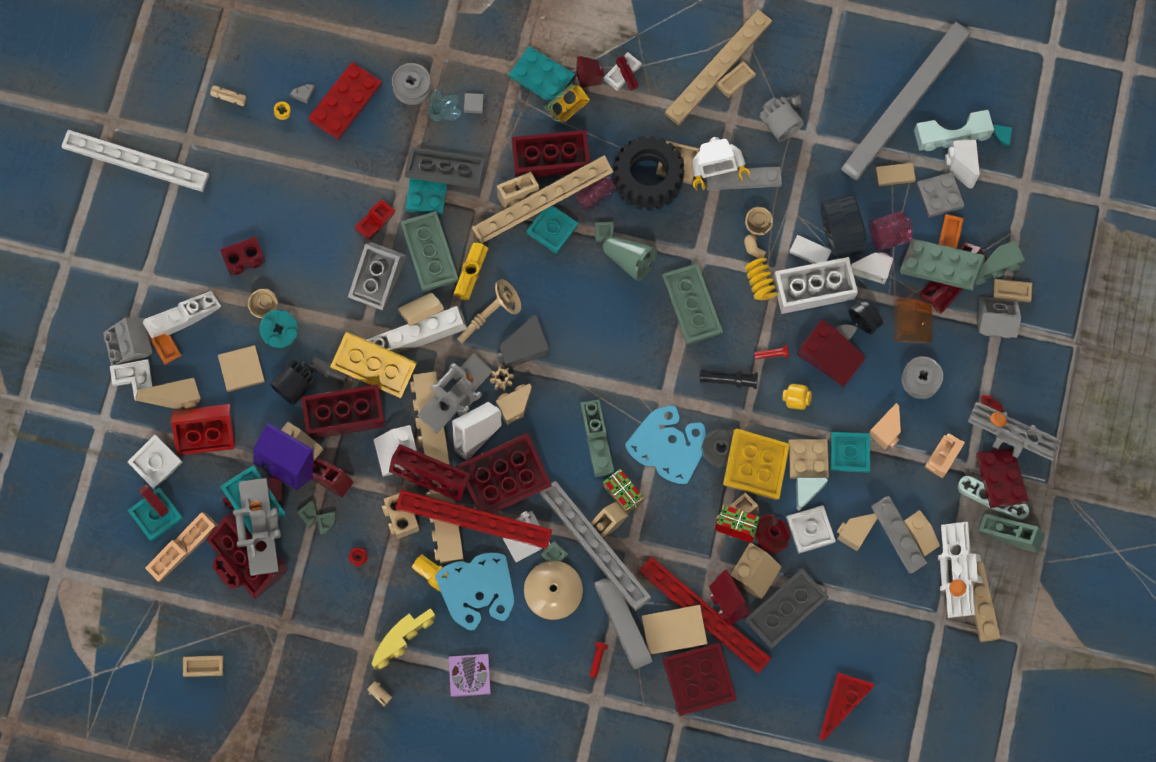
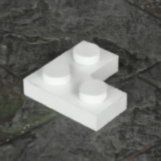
[110,359,153,401]

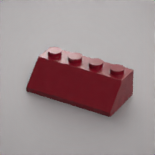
[206,513,288,599]

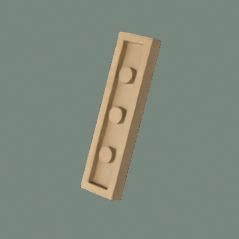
[973,562,1000,643]

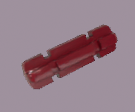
[616,56,639,91]

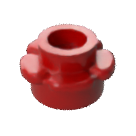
[348,547,368,567]

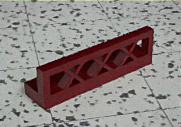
[919,242,987,314]
[389,444,471,502]

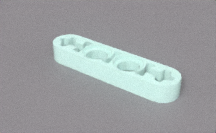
[957,476,1029,521]

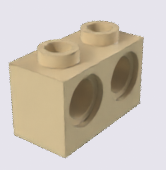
[497,172,539,209]
[382,493,419,539]

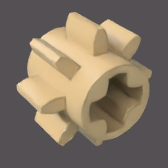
[490,366,514,391]

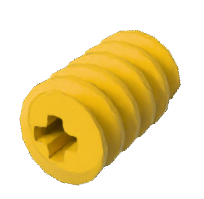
[745,258,778,300]

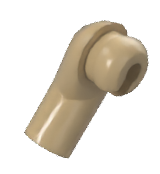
[744,234,766,258]

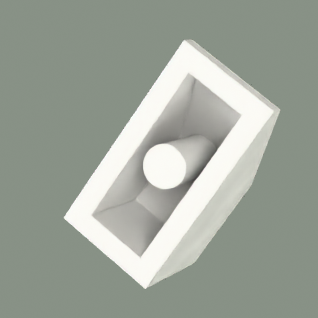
[851,252,893,284]

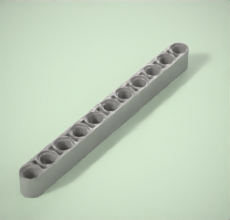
[841,22,971,181]

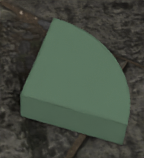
[297,500,317,528]
[316,511,336,535]

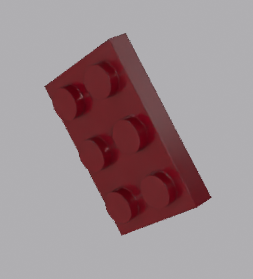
[976,448,1029,508]

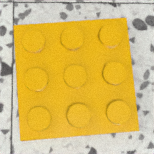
[723,428,790,500]

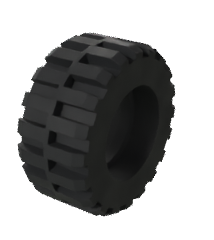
[612,135,685,211]

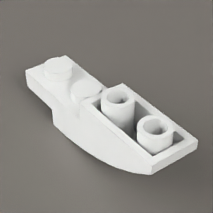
[143,291,221,338]

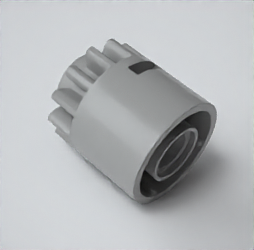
[759,97,804,142]

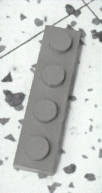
[706,167,782,190]
[871,496,927,574]

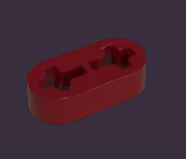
[138,484,170,518]
[212,555,245,589]

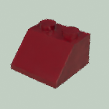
[709,569,751,625]

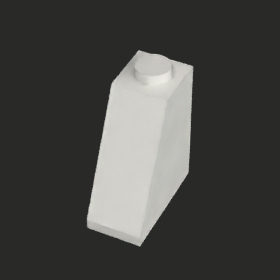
[452,402,502,460]

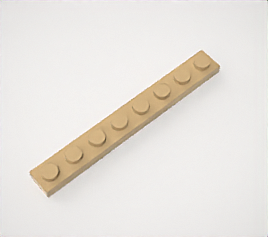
[665,10,772,126]
[472,155,613,244]

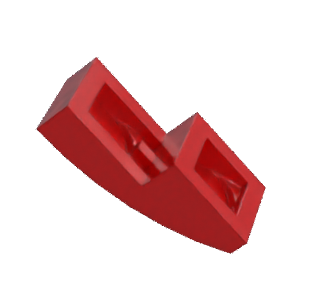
[355,199,395,241]

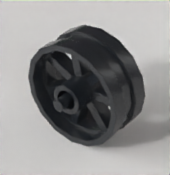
[848,300,883,335]

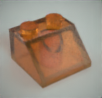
[894,298,932,343]

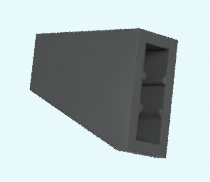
[497,315,549,369]

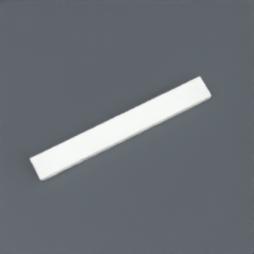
[62,130,210,192]

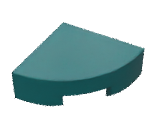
[993,125,1012,147]

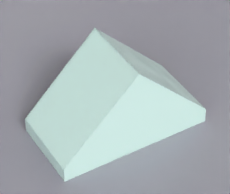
[796,478,828,511]

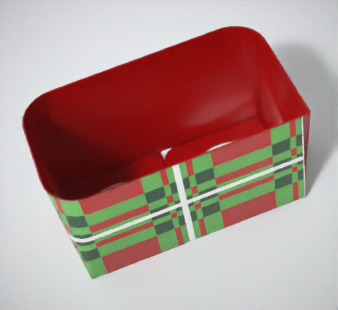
[715,505,759,543]

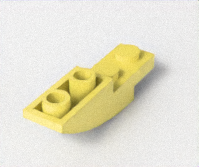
[371,608,435,670]

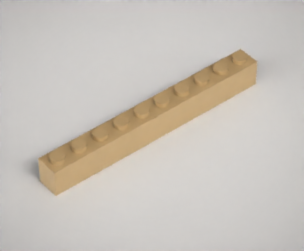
[410,371,464,566]

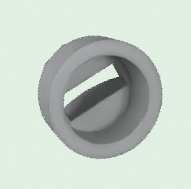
[786,94,801,110]

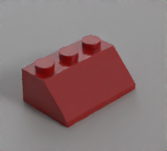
[171,404,235,456]

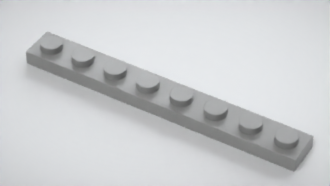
[540,481,651,611]

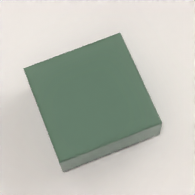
[594,221,614,242]
[540,541,568,562]

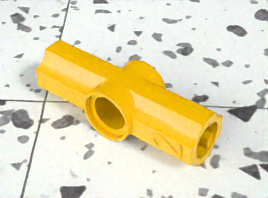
[454,242,488,300]

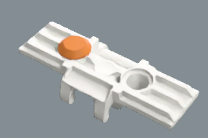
[938,522,983,618]

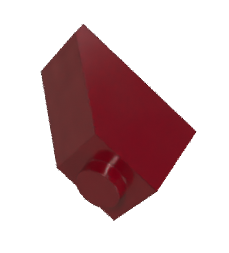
[576,56,605,88]

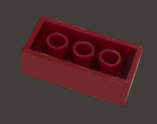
[511,130,590,178]
[301,384,385,439]

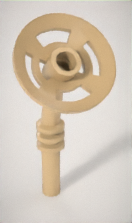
[457,279,521,344]

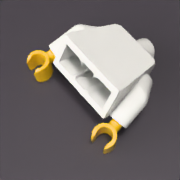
[692,137,750,191]

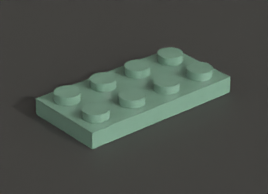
[400,211,459,292]
[900,239,985,291]
[662,263,723,345]

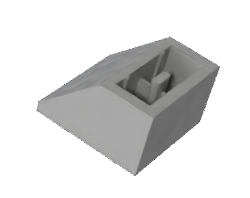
[103,317,153,366]

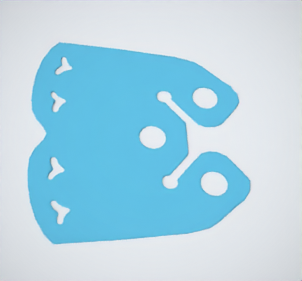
[625,406,706,484]
[435,553,514,630]

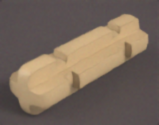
[210,86,247,106]

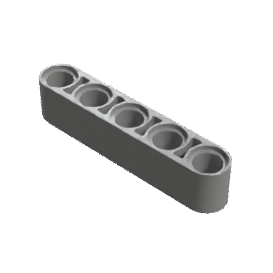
[594,577,652,670]

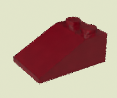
[797,319,866,388]

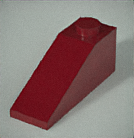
[312,457,354,498]

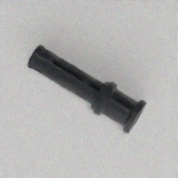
[700,370,758,389]

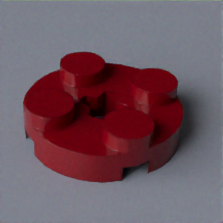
[755,514,791,553]

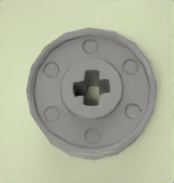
[392,63,431,105]
[901,356,943,399]

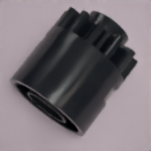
[270,359,317,406]

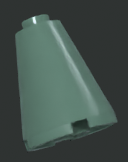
[603,236,657,281]

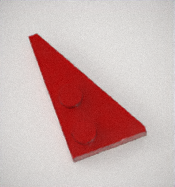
[818,673,875,741]

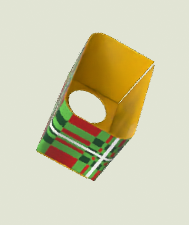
[545,85,590,122]

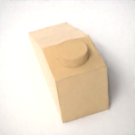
[135,378,201,410]

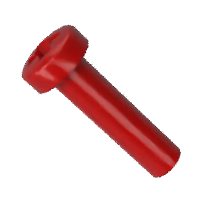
[754,345,789,360]
[589,642,608,678]

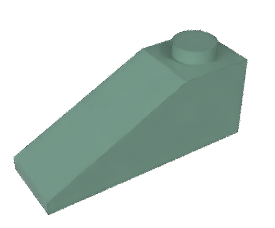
[979,514,1045,553]

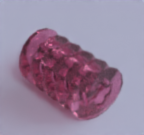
[575,176,618,213]

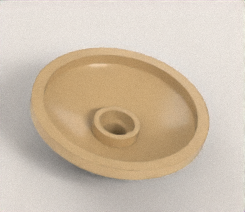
[524,561,583,620]

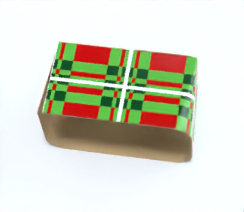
[603,468,644,513]

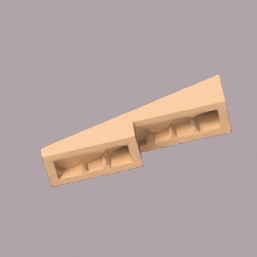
[145,512,218,582]

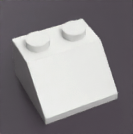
[945,140,980,188]
[374,425,417,477]

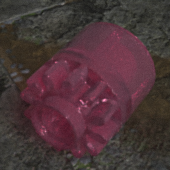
[869,211,913,251]

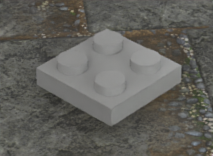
[916,172,965,218]

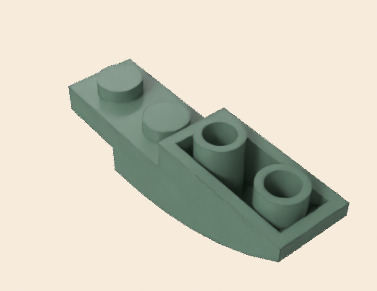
[580,399,614,477]

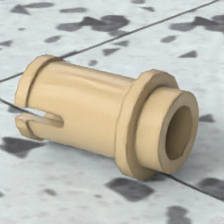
[367,681,393,707]

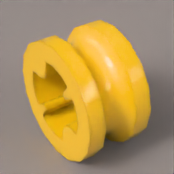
[274,102,291,120]

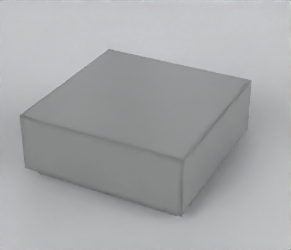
[464,93,483,114]

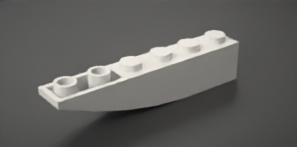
[366,306,467,353]

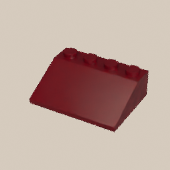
[455,433,552,513]

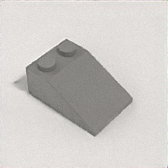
[348,242,406,310]

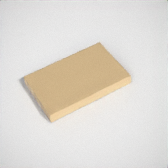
[642,605,707,655]

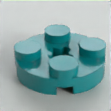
[258,310,298,348]

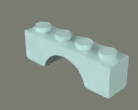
[914,110,994,151]

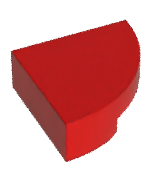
[981,395,1004,413]

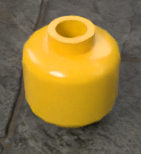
[783,384,812,410]

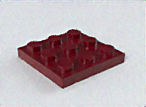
[662,643,737,717]

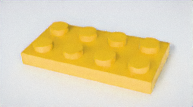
[330,331,417,398]

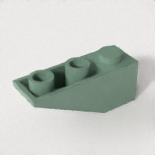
[976,240,1025,285]

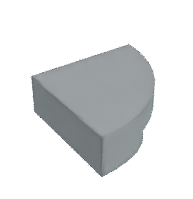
[290,84,315,104]
[835,324,858,341]

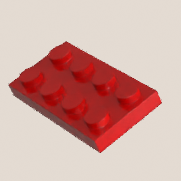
[308,62,382,141]

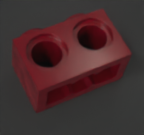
[220,236,265,275]

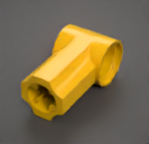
[412,554,448,592]

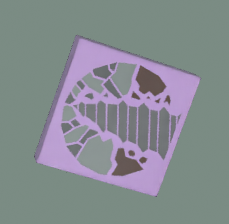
[449,654,491,697]

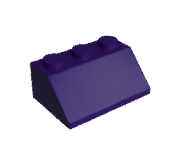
[253,423,313,490]

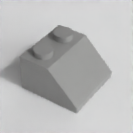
[978,296,1021,338]

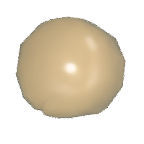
[744,207,773,235]
[248,289,278,318]

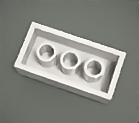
[773,257,858,314]

